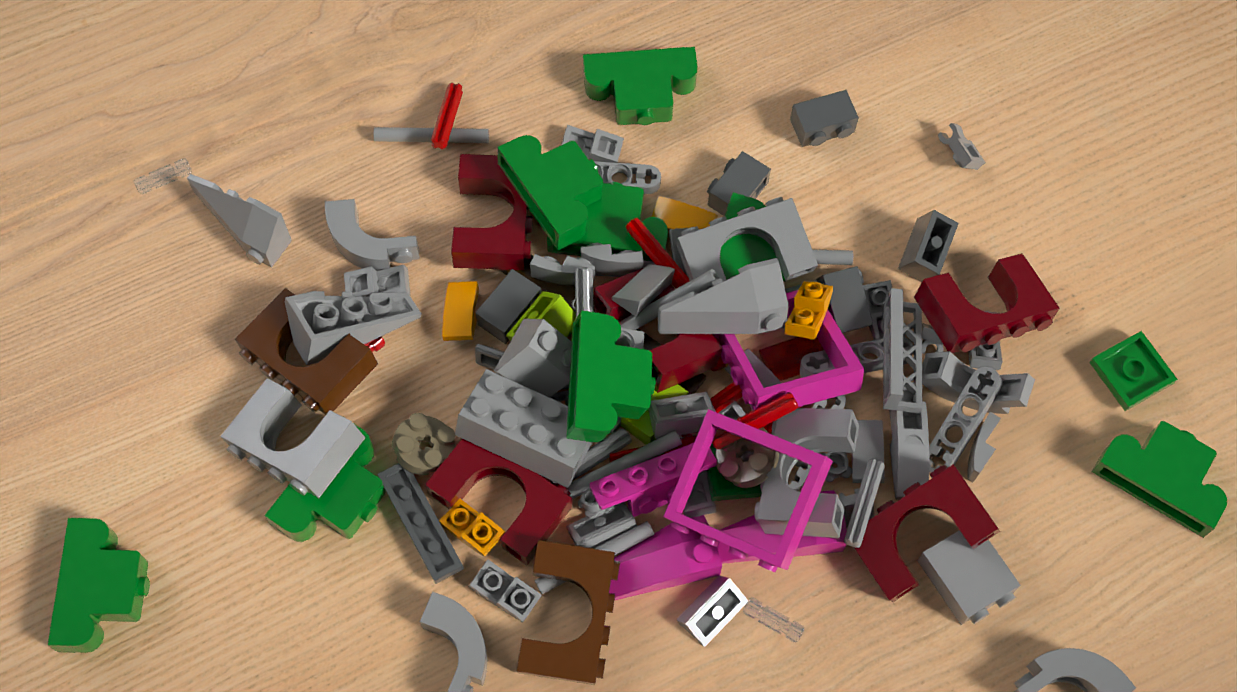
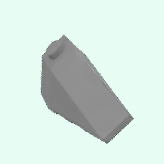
[187,174,292,268]
[658,258,788,334]
[285,291,422,365]

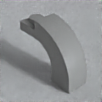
[325,199,420,271]
[922,351,1035,414]
[420,591,488,692]
[1014,648,1136,692]

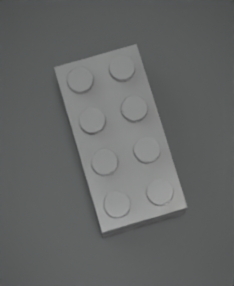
[455,369,593,488]

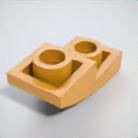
[651,196,718,230]
[442,281,479,341]
[785,281,833,340]
[439,498,505,557]

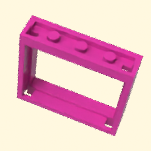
[712,290,864,410]
[663,409,833,573]

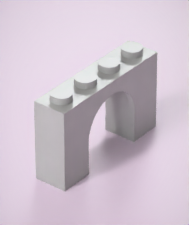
[676,197,818,289]
[220,378,365,498]
[755,408,859,538]

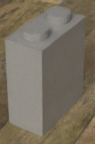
[917,530,1021,625]

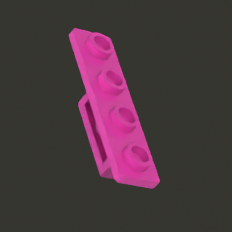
[589,443,717,517]

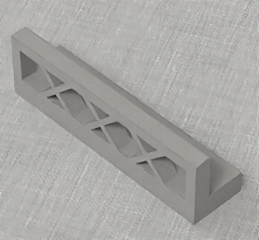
[883,288,922,413]

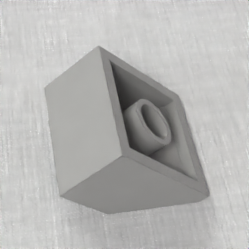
[494,319,572,398]

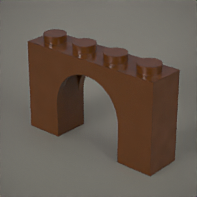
[235,288,378,415]
[517,540,620,685]

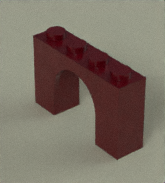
[451,154,533,270]
[914,253,1060,353]
[593,264,723,393]
[425,438,572,566]
[855,464,1001,602]

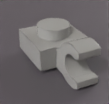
[938,123,986,170]

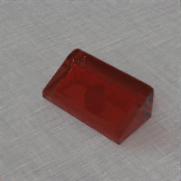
[759,337,824,381]

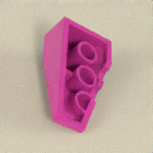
[717,490,847,564]
[609,515,722,600]

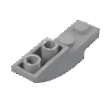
[889,382,929,500]

